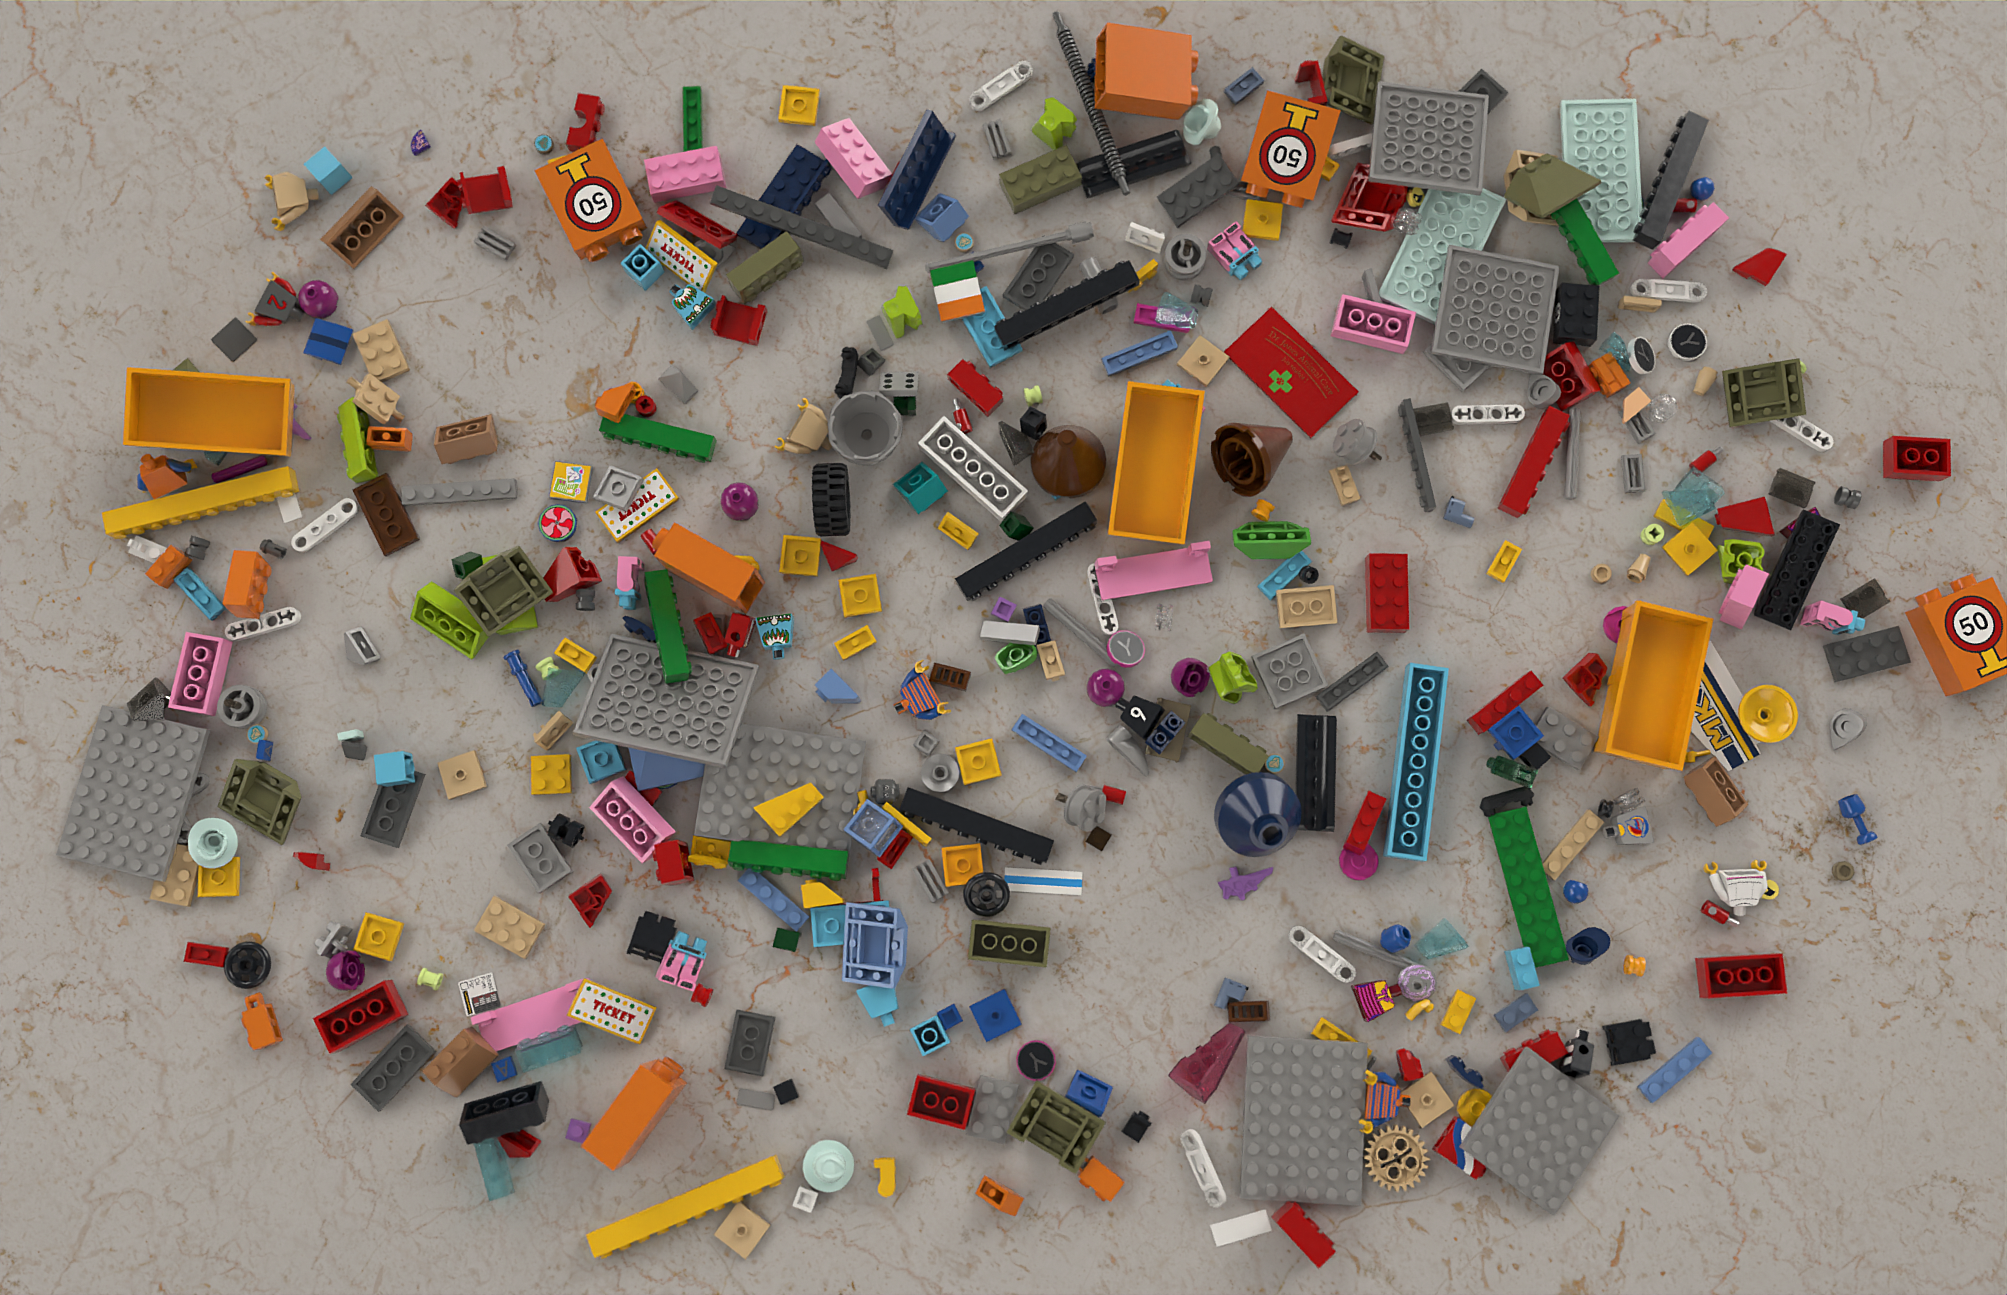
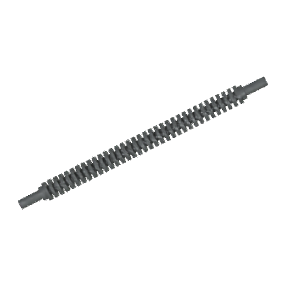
[1053,11,1130,196]

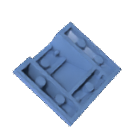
[628,747,705,792]
[842,902,908,989]

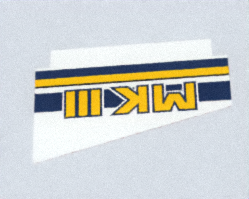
[1691,641,1761,771]

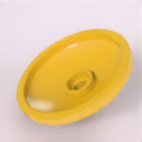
[1738,685,1798,743]

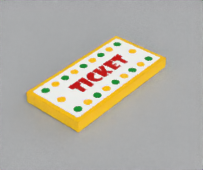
[645,220,718,293]
[595,468,679,543]
[566,978,656,1045]

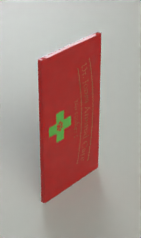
[1224,306,1359,438]

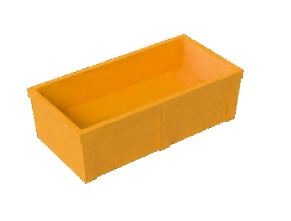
[123,367,295,457]
[1108,381,1205,544]
[1593,600,1713,771]

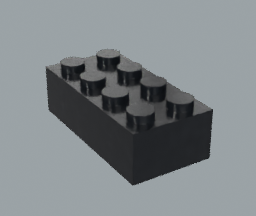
[459,1081,549,1145]

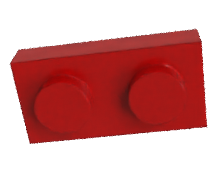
[693,612,728,655]
[184,942,229,967]

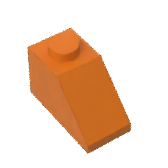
[595,383,636,424]
[975,1175,1024,1216]

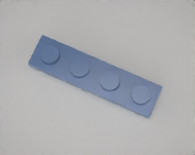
[1101,330,1178,377]
[1012,714,1087,772]
[738,868,809,932]
[1637,1037,1712,1103]

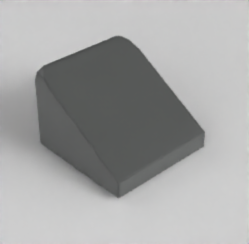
[857,348,886,376]
[341,741,367,760]

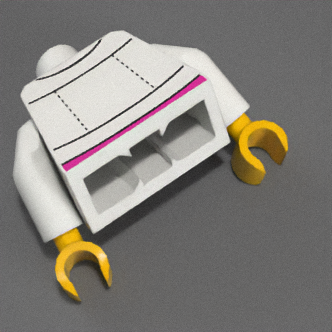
[1703,860,1768,916]

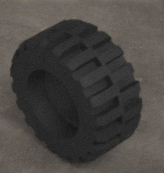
[812,463,851,537]

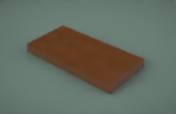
[353,473,420,556]

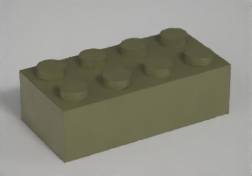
[999,145,1082,215]
[726,231,804,304]
[1187,713,1269,775]
[968,919,1051,968]

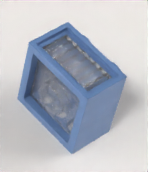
[844,799,903,858]

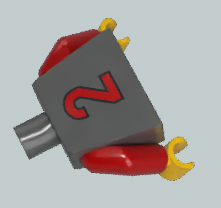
[245,272,305,326]

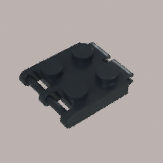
[627,911,677,964]
[1602,1019,1656,1066]

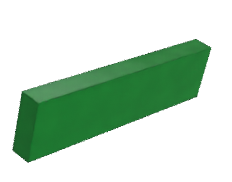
[683,86,703,152]

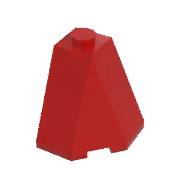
[1715,496,1775,537]
[543,547,602,602]

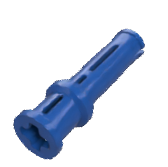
[503,650,543,707]

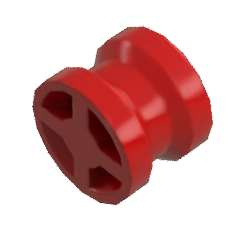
[635,395,657,417]
[691,983,714,1007]

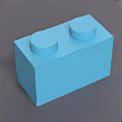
[1504,947,1540,990]

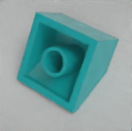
[893,462,948,514]

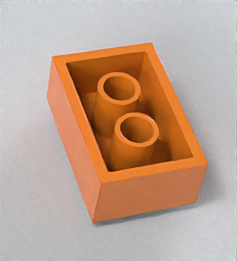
[222,550,271,619]

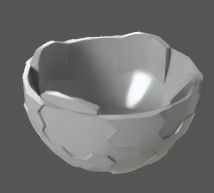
[828,390,903,465]

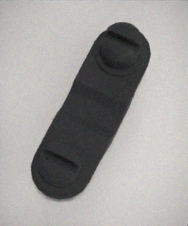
[834,347,859,399]
[1480,786,1534,817]

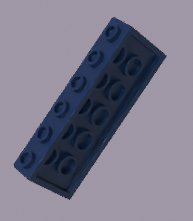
[878,109,956,230]
[736,144,832,250]

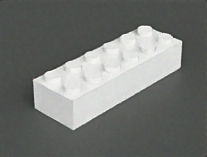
[918,416,1028,522]

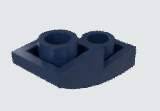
[1022,604,1051,647]
[622,616,656,643]
[1145,711,1186,755]
[1445,1055,1484,1089]

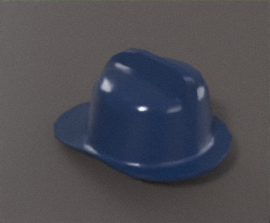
[1566,927,1611,965]

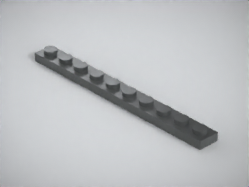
[710,185,893,269]

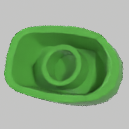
[995,643,1037,674]

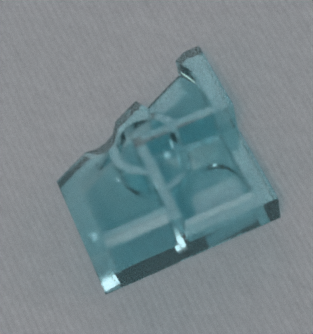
[1155,292,1198,328]
[1599,332,1631,372]
[1669,467,1725,507]
[1661,489,1716,526]
[542,667,585,707]
[1414,918,1469,960]

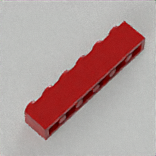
[1497,405,1570,518]

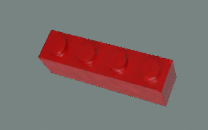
[1467,670,1544,735]

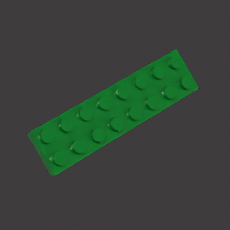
[1488,806,1569,968]

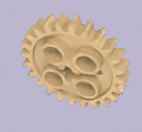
[1363,1124,1429,1192]

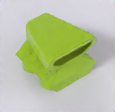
[1031,97,1077,150]
[881,286,923,338]
[1717,539,1765,584]
[1208,651,1258,704]

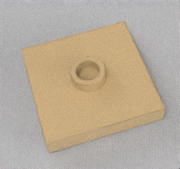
[1177,335,1229,387]
[437,750,487,800]
[1400,1071,1454,1128]
[714,1201,771,1259]

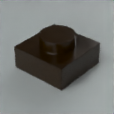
[1085,826,1112,852]

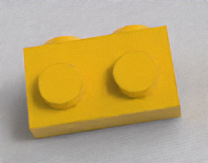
[688,835,731,869]

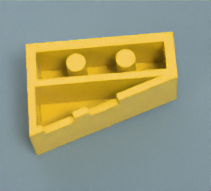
[753,782,824,837]

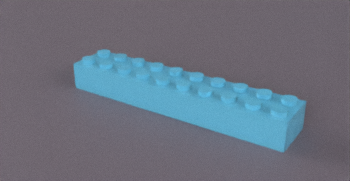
[1383,663,1449,862]

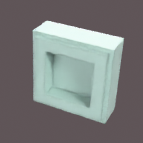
[337,729,364,742]

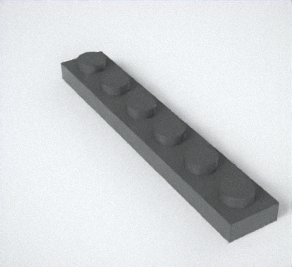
[1398,398,1436,512]

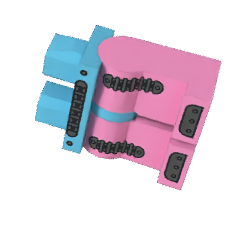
[1207,221,1262,280]
[615,556,644,610]
[1800,600,1866,635]
[655,931,707,992]

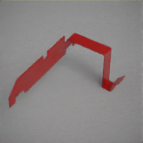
[827,868,883,906]

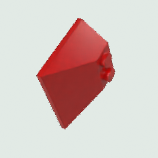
[1331,162,1408,232]

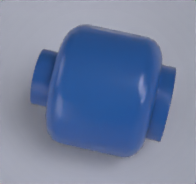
[1380,924,1411,953]

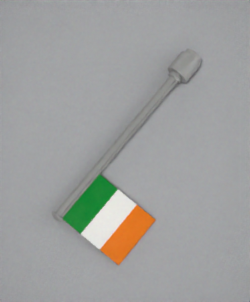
[925,221,1094,323]

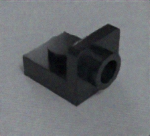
[1121,1111,1152,1143]

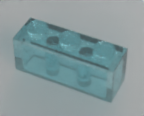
[515,1025,583,1073]
[474,1137,515,1201]

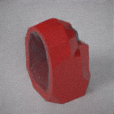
[1396,1048,1424,1081]

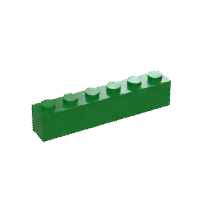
[1550,198,1619,286]
[599,414,717,463]
[644,569,692,684]
[728,840,849,881]

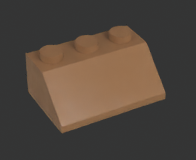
[434,414,498,464]
[1683,756,1748,827]
[422,1026,499,1098]

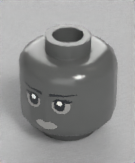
[870,779,900,805]

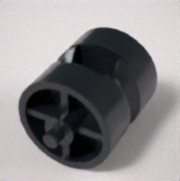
[548,813,585,848]

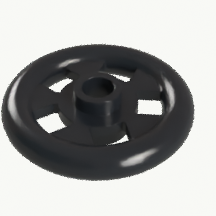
[963,872,1010,917]
[224,941,271,989]

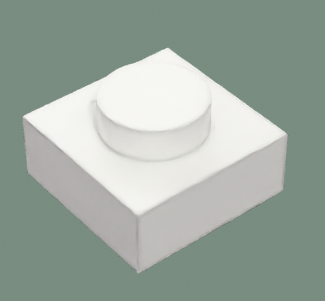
[792,1186,819,1213]

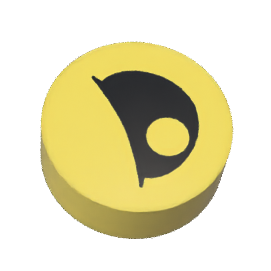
[1407,187,1425,207]
[1761,880,1779,900]

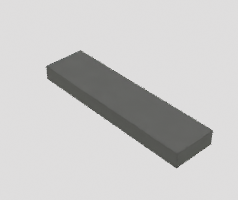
[1315,652,1389,712]

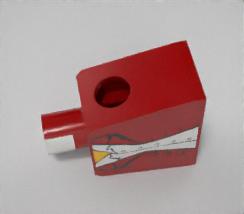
[724,612,756,657]

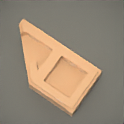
[1622,387,1651,424]

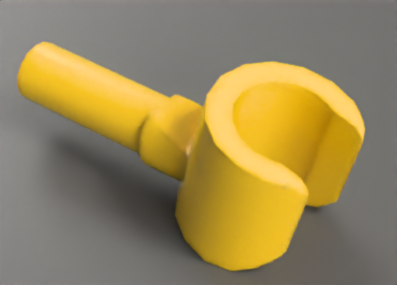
[1684,750,1711,763]

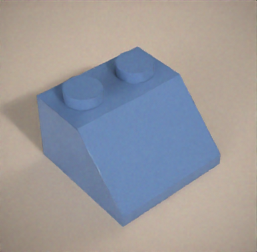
[915,193,969,242]
[815,669,861,704]

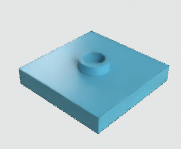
[576,740,627,784]

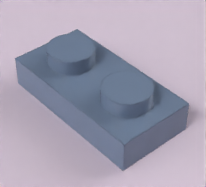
[1224,67,1264,105]
[1493,993,1538,1032]

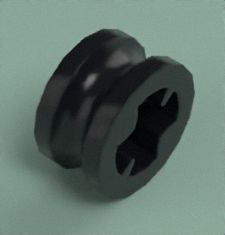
[1299,565,1319,584]
[1598,799,1614,818]

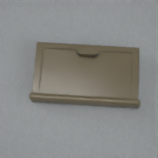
[1145,698,1191,763]

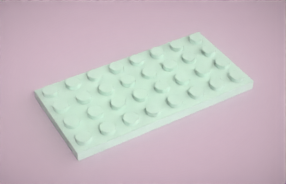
[1560,99,1642,243]
[1379,188,1506,325]

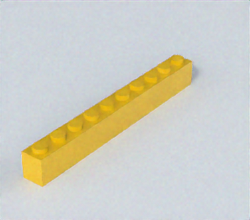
[102,466,299,539]
[586,1154,785,1259]

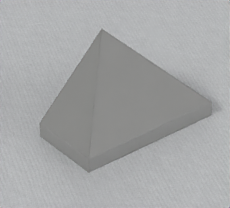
[658,365,698,404]
[344,627,381,665]

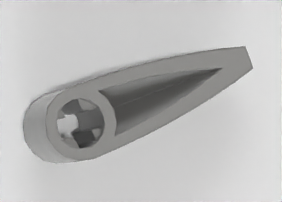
[1106,725,1149,777]

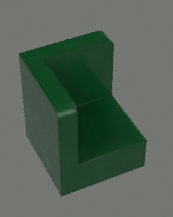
[893,396,916,415]
[999,511,1034,541]
[451,552,483,579]
[772,928,802,952]

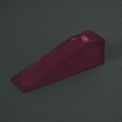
[1168,1023,1245,1104]

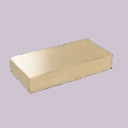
[1618,296,1662,313]

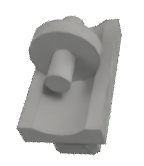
[315,921,353,958]

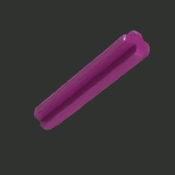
[211,455,268,484]

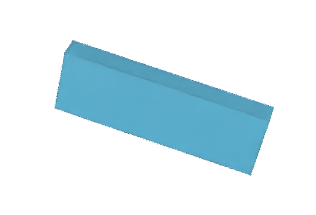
[1257,551,1312,601]
[173,567,227,621]

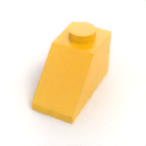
[801,879,844,909]

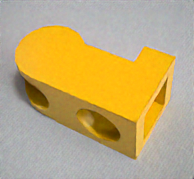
[874,1157,896,1197]

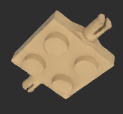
[346,373,405,425]

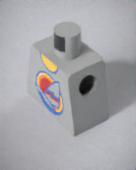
[1603,806,1654,845]

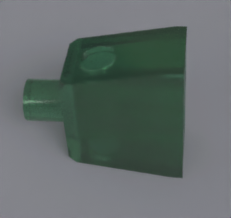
[1486,755,1538,789]

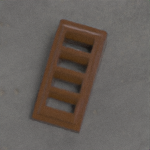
[929,662,971,692]
[1228,1000,1270,1022]

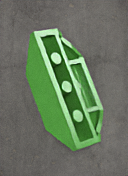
[1232,521,1311,559]

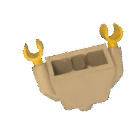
[265,172,319,231]
[775,398,832,454]

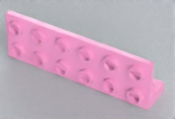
[1094,541,1213,600]
[470,978,590,1052]

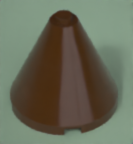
[1211,423,1293,497]
[1031,425,1106,499]

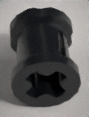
[1330,228,1353,249]

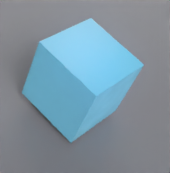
[304,146,353,195]
[620,244,665,291]
[374,751,415,787]
[910,1015,951,1056]

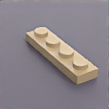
[1542,809,1604,881]

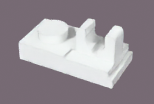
[1125,222,1165,253]
[127,535,167,563]

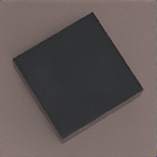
[773,1078,799,1105]

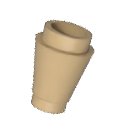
[1693,366,1718,396]
[1627,554,1651,583]

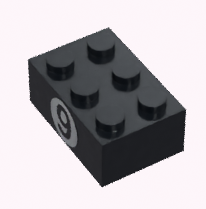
[1553,283,1600,347]

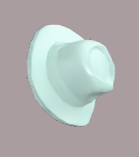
[1183,99,1221,145]
[188,818,238,868]
[802,1140,854,1192]

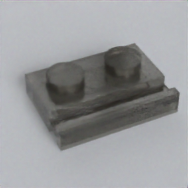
[1413,402,1454,436]
[1768,468,1816,508]
[1840,578,1891,618]

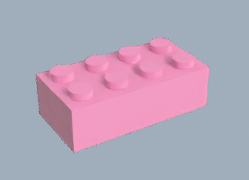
[814,118,892,199]
[644,146,727,203]
[1648,202,1729,278]
[1331,294,1416,354]
[1719,565,1769,630]
[168,632,233,717]
[589,776,676,863]

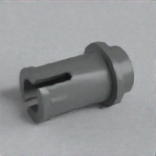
[260,539,287,559]

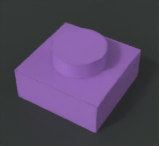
[991,597,1017,623]
[565,1118,592,1143]

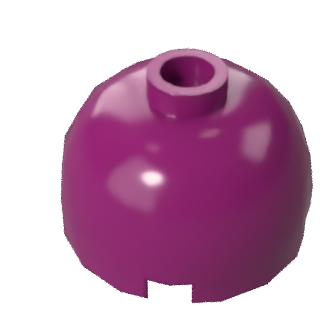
[298,280,338,319]
[720,482,759,521]
[1171,658,1210,697]
[1086,668,1125,707]
[326,951,365,991]

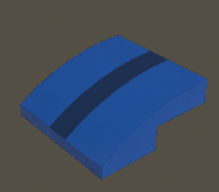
[303,318,353,365]

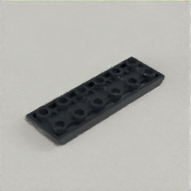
[1076,130,1191,199]
[1754,509,1840,630]
[1295,714,1337,832]

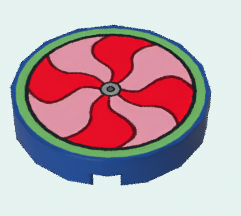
[538,504,577,542]

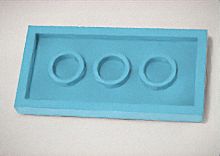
[961,286,1023,368]
[810,900,890,947]

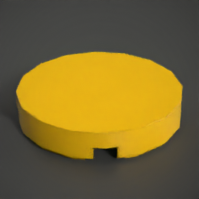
[1457,1088,1492,1127]

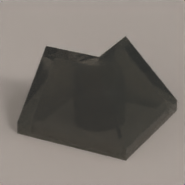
[998,421,1034,466]
[127,677,171,721]

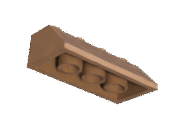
[320,186,404,269]

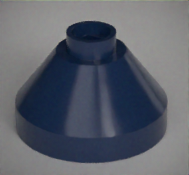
[1214,772,1301,857]

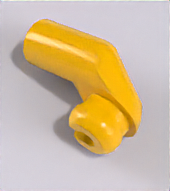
[735,555,760,571]
[853,789,869,815]
[1405,999,1434,1021]

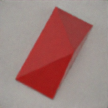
[820,540,858,572]
[877,829,913,870]
[497,1130,542,1158]

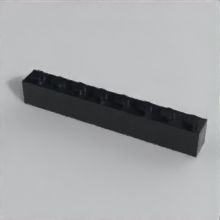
[1633,111,1709,250]
[994,260,1139,351]
[955,501,1097,601]
[900,787,1054,865]

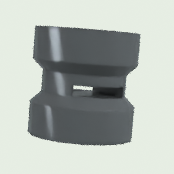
[1190,284,1213,307]
[1834,486,1862,509]
[185,536,210,560]
[576,589,595,611]

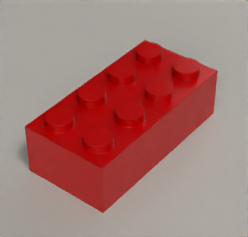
[1365,553,1409,633]
[1695,953,1788,998]
[313,980,409,1054]

